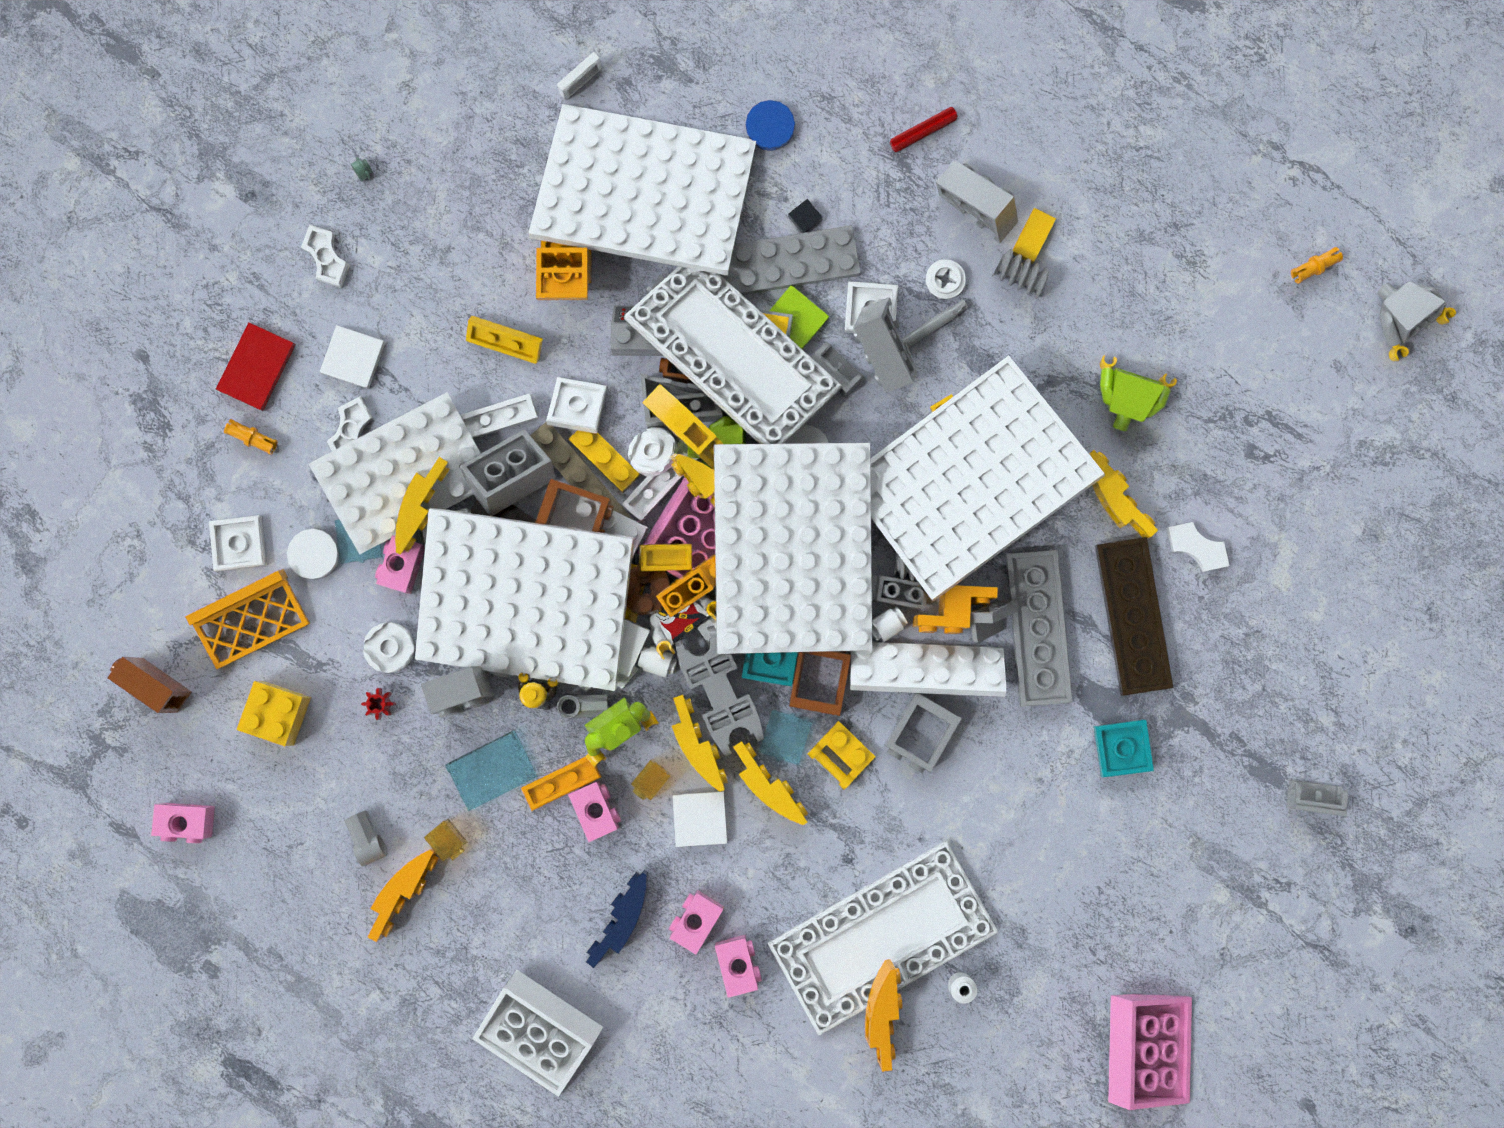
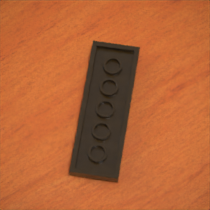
[1095,537,1174,696]

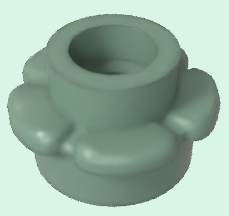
[351,157,373,182]

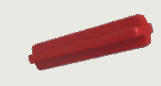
[889,107,958,152]

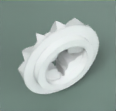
[926,260,966,300]

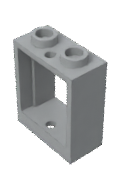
[884,693,962,774]

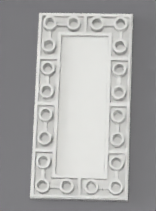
[624,266,842,444]
[768,840,998,1035]

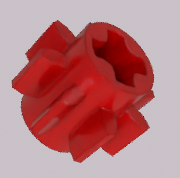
[361,688,396,720]

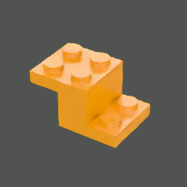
[536,240,592,300]
[912,585,998,634]

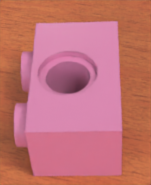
[375,535,425,594]
[568,781,621,842]
[151,803,215,843]
[669,890,724,954]
[715,935,762,998]

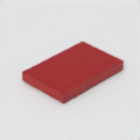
[216,322,296,411]

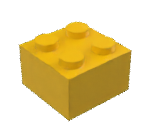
[236,681,311,747]

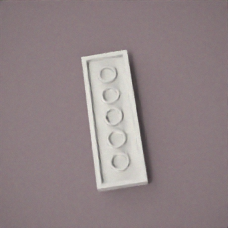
[850,642,1006,697]

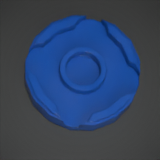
[745,100,795,151]

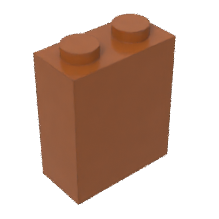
[107,656,192,713]

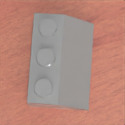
[459,429,555,516]

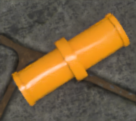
[1291,247,1343,284]
[224,419,278,455]

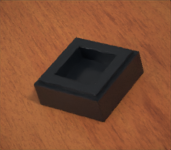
[788,199,823,233]

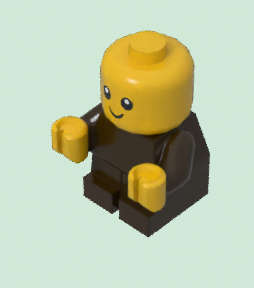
[518,673,559,710]

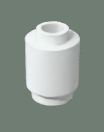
[872,607,908,643]
[638,646,677,678]
[948,972,977,1004]

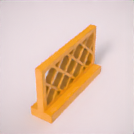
[185,569,310,670]

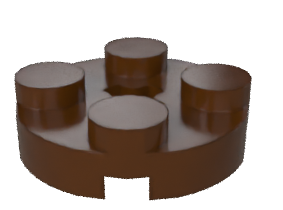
[626,564,671,615]

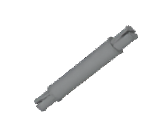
[900,299,968,348]

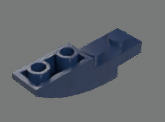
[586,869,648,968]

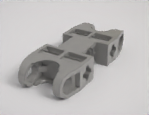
[675,625,764,756]

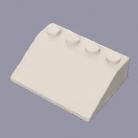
[472,970,603,1097]

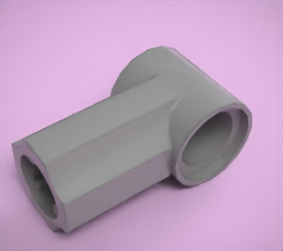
[557,694,608,718]
[344,810,388,867]

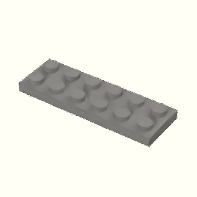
[720,225,861,295]
[1005,550,1073,707]

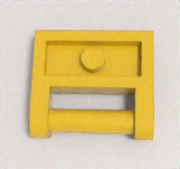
[807,721,876,790]

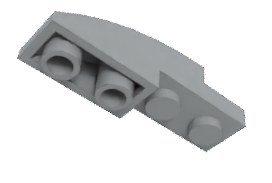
[871,575,927,610]

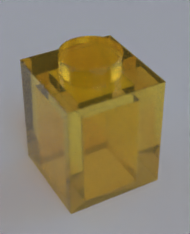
[631,759,671,801]
[424,819,468,861]

